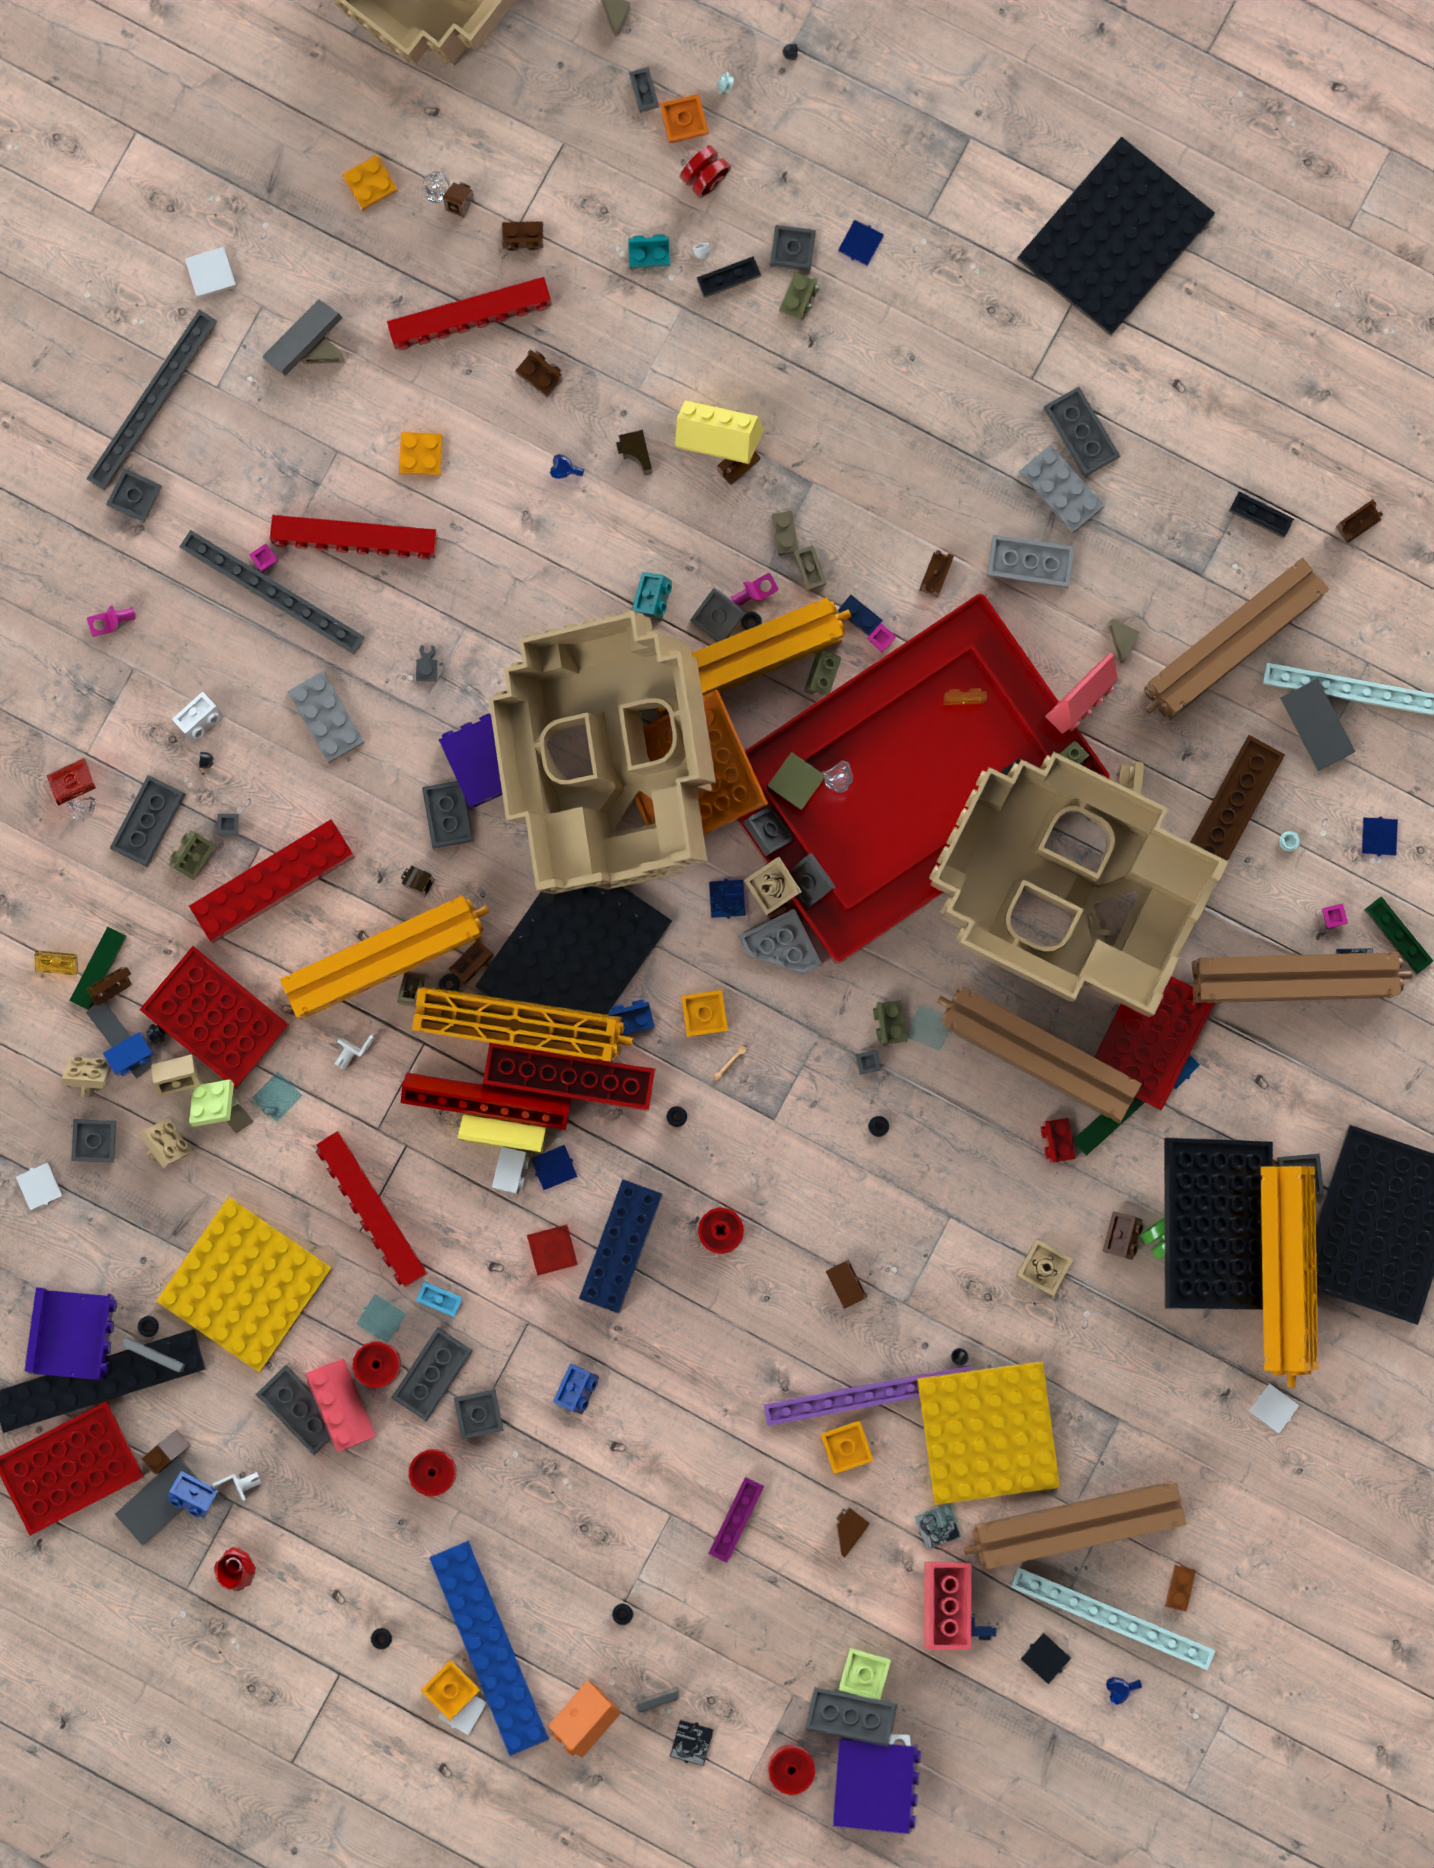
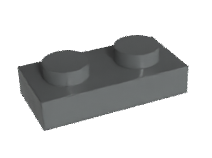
[629,67,659,113]

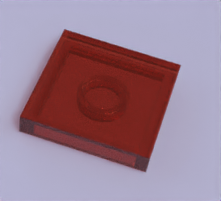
[47,758,96,806]
[527,1224,578,1276]

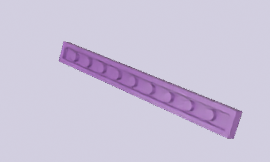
[764,1365,972,1426]

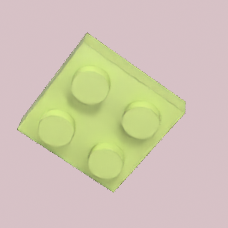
[189,1080,234,1127]
[838,1648,891,1700]

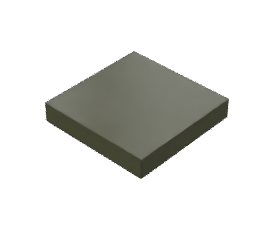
[767,752,826,811]

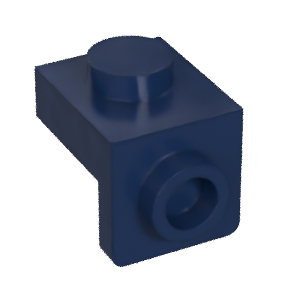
[971,1613,996,1640]

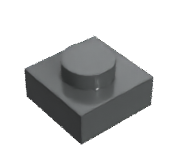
[217,813,239,836]
[856,1050,880,1075]

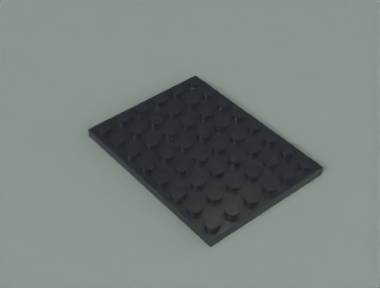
[1017,136,1215,336]
[475,886,672,1015]
[1316,1125,1434,1325]
[1164,1138,1273,1310]

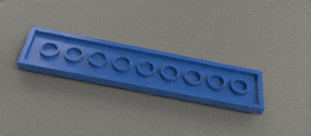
[429,1541,549,1756]

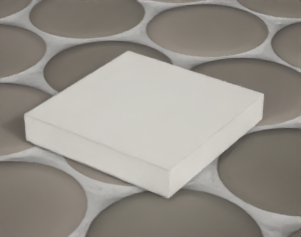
[185,247,236,298]

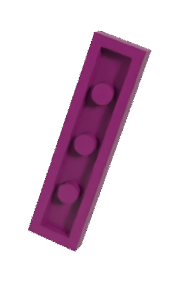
[708,1477,764,1563]

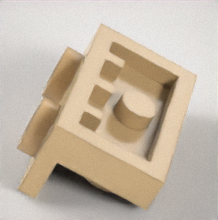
[1119,762,1144,795]

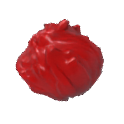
[214,1547,256,1591]

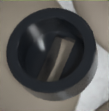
[782,43,798,60]
[199,752,214,769]
[951,1348,969,1365]

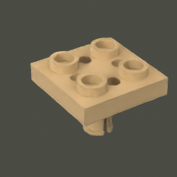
[744,857,802,915]
[62,1056,111,1098]
[139,1118,192,1168]
[1016,1239,1074,1296]

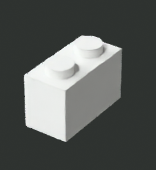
[492,1147,530,1194]

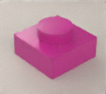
[249,543,278,573]
[867,624,896,653]
[1321,903,1348,929]

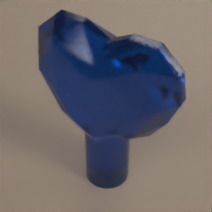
[550,454,584,479]
[1106,1677,1142,1705]

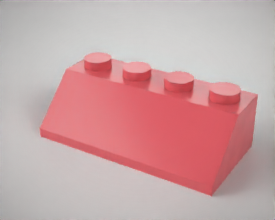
[1045,653,1118,734]
[305,1359,376,1453]
[924,1561,971,1650]

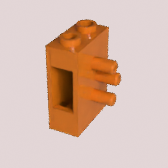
[548,1680,622,1758]

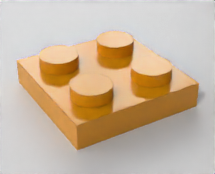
[342,155,398,211]
[399,432,443,476]
[681,990,728,1037]
[820,1420,874,1474]
[420,1660,481,1721]

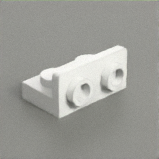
[172,692,224,743]

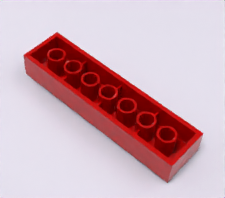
[189,819,355,944]
[483,1042,656,1112]

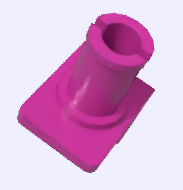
[730,573,779,606]
[87,605,136,637]

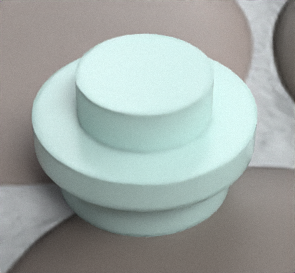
[1279,831,1300,852]

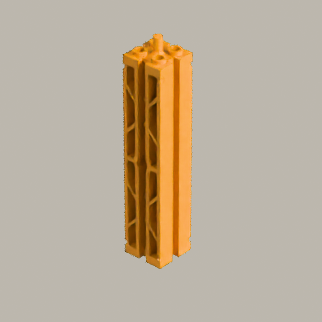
[656,597,851,718]
[279,895,490,1020]
[412,986,633,1061]
[1261,1166,1318,1388]

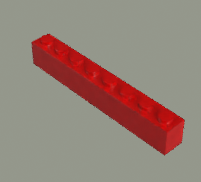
[387,277,552,350]
[270,515,438,560]
[400,1072,571,1130]
[316,1131,428,1287]

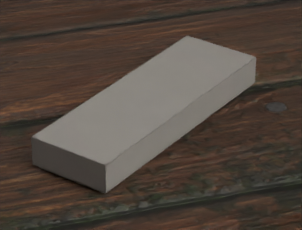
[122,1338,185,1372]

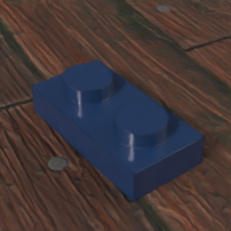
[838,595,883,637]

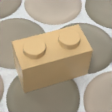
[151,1055,200,1096]

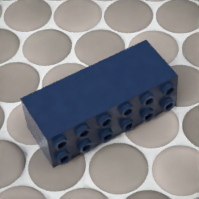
[579,1179,663,1314]

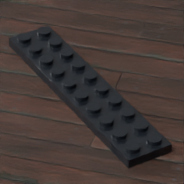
[0,1329,206,1433]

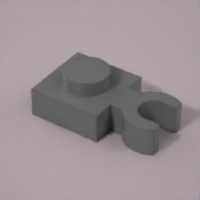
[416,645,438,682]

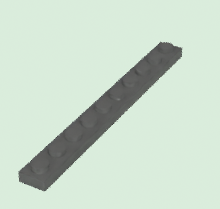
[86,309,217,491]
[179,530,365,655]

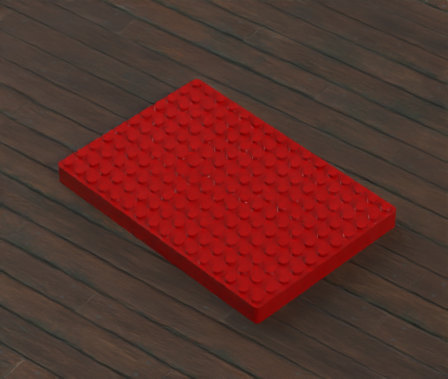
[736,594,1110,964]

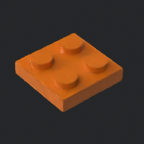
[659,94,709,144]

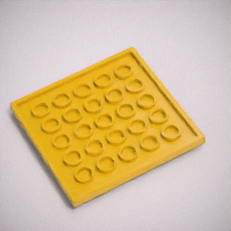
[156,1197,332,1373]
[917,1361,1060,1505]

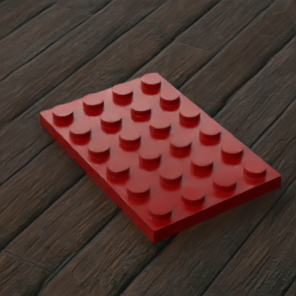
[139,946,289,1089]
[1094,976,1215,1111]
[0,1401,145,1536]

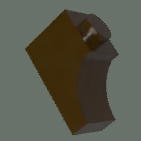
[616,430,652,476]
[401,865,435,897]

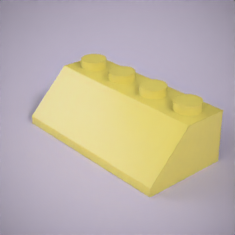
[675,400,764,464]
[457,1114,547,1154]

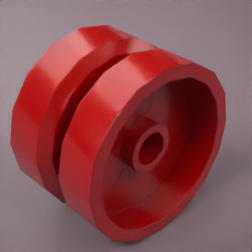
[680,145,731,198]
[698,1207,744,1254]
[353,1341,401,1388]
[408,1449,457,1496]
[768,1744,815,1795]

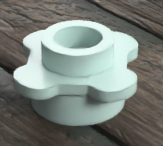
[717,72,733,95]

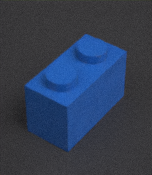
[103,1032,155,1077]

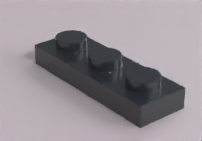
[697,256,761,298]
[1229,491,1294,538]

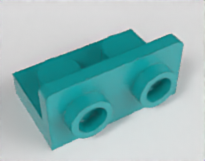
[628,234,670,268]
[632,572,672,620]

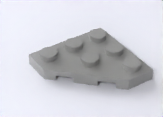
[738,909,822,974]

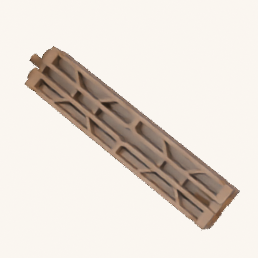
[1145,557,1329,719]
[1192,952,1412,1003]
[937,986,1142,1124]
[963,1481,1187,1569]

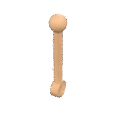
[714,1046,746,1080]

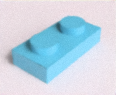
[416,1281,463,1317]

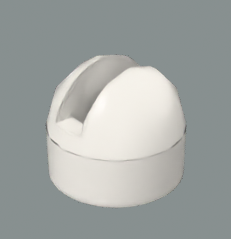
[693,243,710,260]

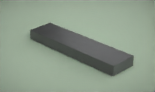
[86,1002,153,1078]

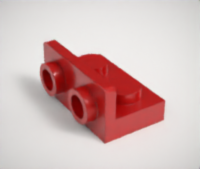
[1040,1118,1076,1163]

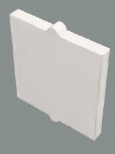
[16,1163,62,1210]
[1249,1383,1299,1434]
[438,1696,487,1735]

